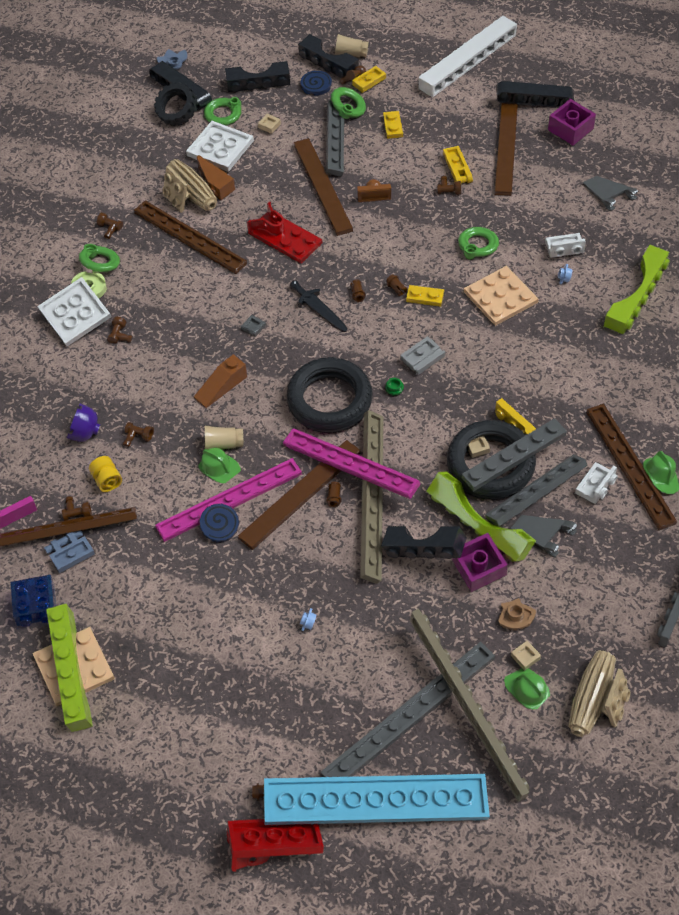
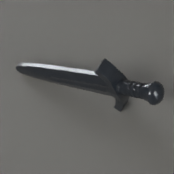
[290,280,348,332]

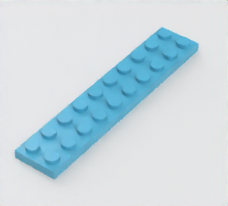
[264,774,490,825]

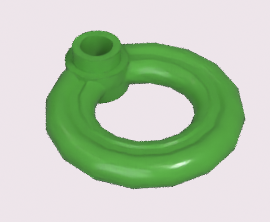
[331,87,366,119]
[204,97,242,126]
[458,227,499,260]
[79,244,120,272]

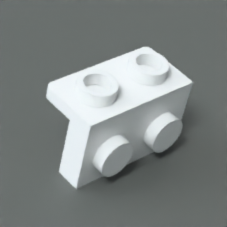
[545,233,586,258]
[575,462,618,504]

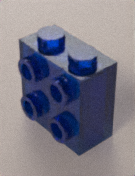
[10,574,57,627]

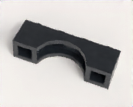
[298,34,359,78]
[225,61,291,92]
[381,526,467,559]

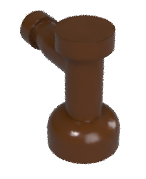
[340,65,366,85]
[437,176,461,195]
[97,212,123,239]
[107,316,133,344]
[123,422,154,447]
[62,496,92,521]

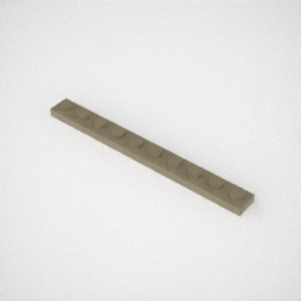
[360,410,384,584]
[410,609,529,802]

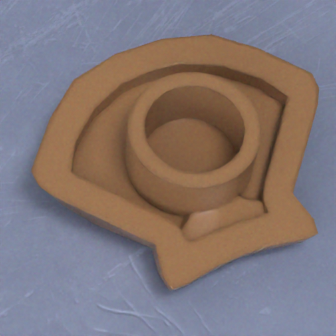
[499,598,536,630]

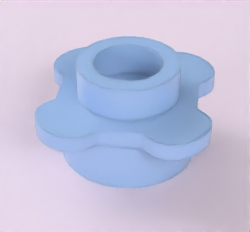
[558,264,572,285]
[300,608,316,631]

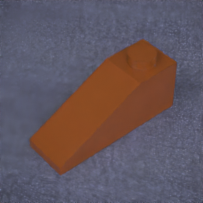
[197,155,235,200]
[194,354,247,408]

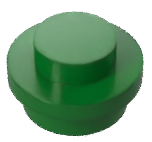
[385,378,404,395]

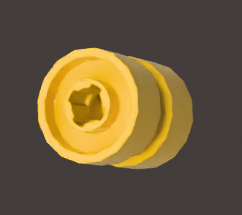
[89,456,123,492]

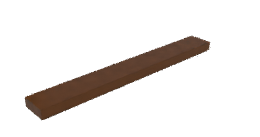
[495,103,518,196]
[294,138,353,236]
[134,200,247,274]
[586,403,677,531]
[238,440,361,550]
[0,507,137,546]

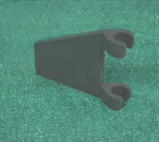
[583,176,638,211]
[510,515,577,557]

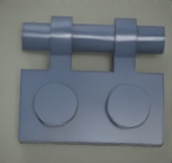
[44,530,95,573]

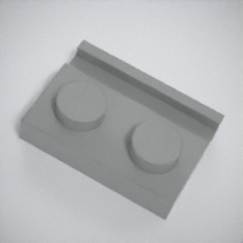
[400,336,445,375]

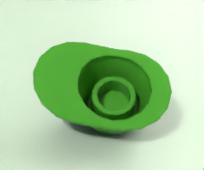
[198,448,241,483]
[643,451,679,494]
[504,668,550,710]

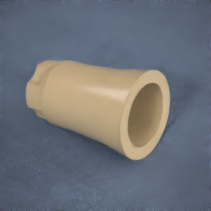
[335,34,369,58]
[205,426,243,450]

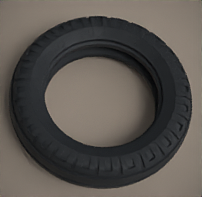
[287,357,372,433]
[447,420,536,500]

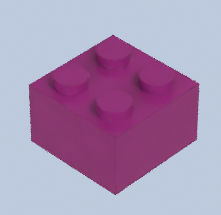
[548,99,596,145]
[452,533,508,592]

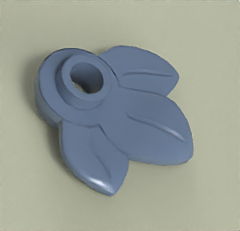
[157,49,188,70]

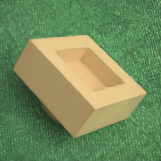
[258,114,281,134]
[468,436,490,458]
[511,641,541,671]

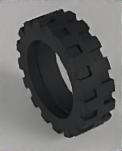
[154,82,198,126]

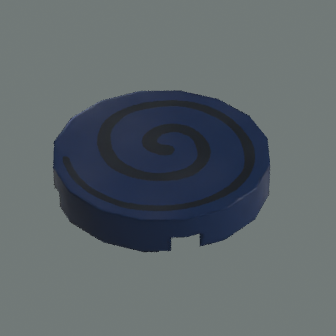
[301,70,332,96]
[200,503,239,543]

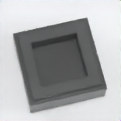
[241,315,266,337]

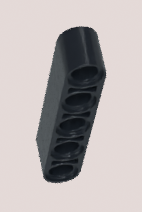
[149,61,212,110]
[496,81,574,108]

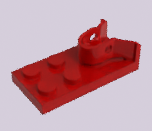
[247,201,323,264]
[227,819,324,872]

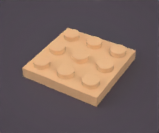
[464,266,539,326]
[33,627,115,706]

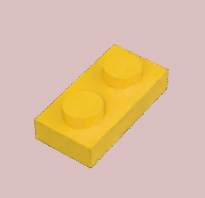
[352,66,386,93]
[383,111,403,139]
[406,285,444,307]

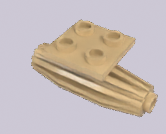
[162,159,217,213]
[568,650,630,737]

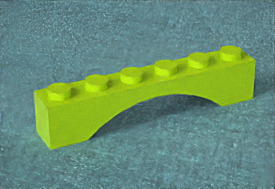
[604,245,670,334]
[426,472,536,562]
[46,604,93,732]

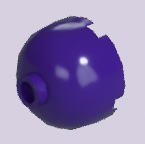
[67,403,100,442]

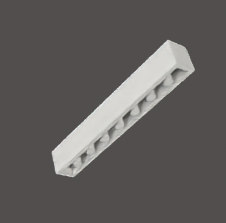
[419,16,517,98]

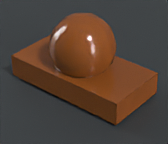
[357,179,391,202]

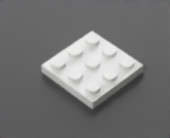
[186,121,254,172]
[38,277,112,346]

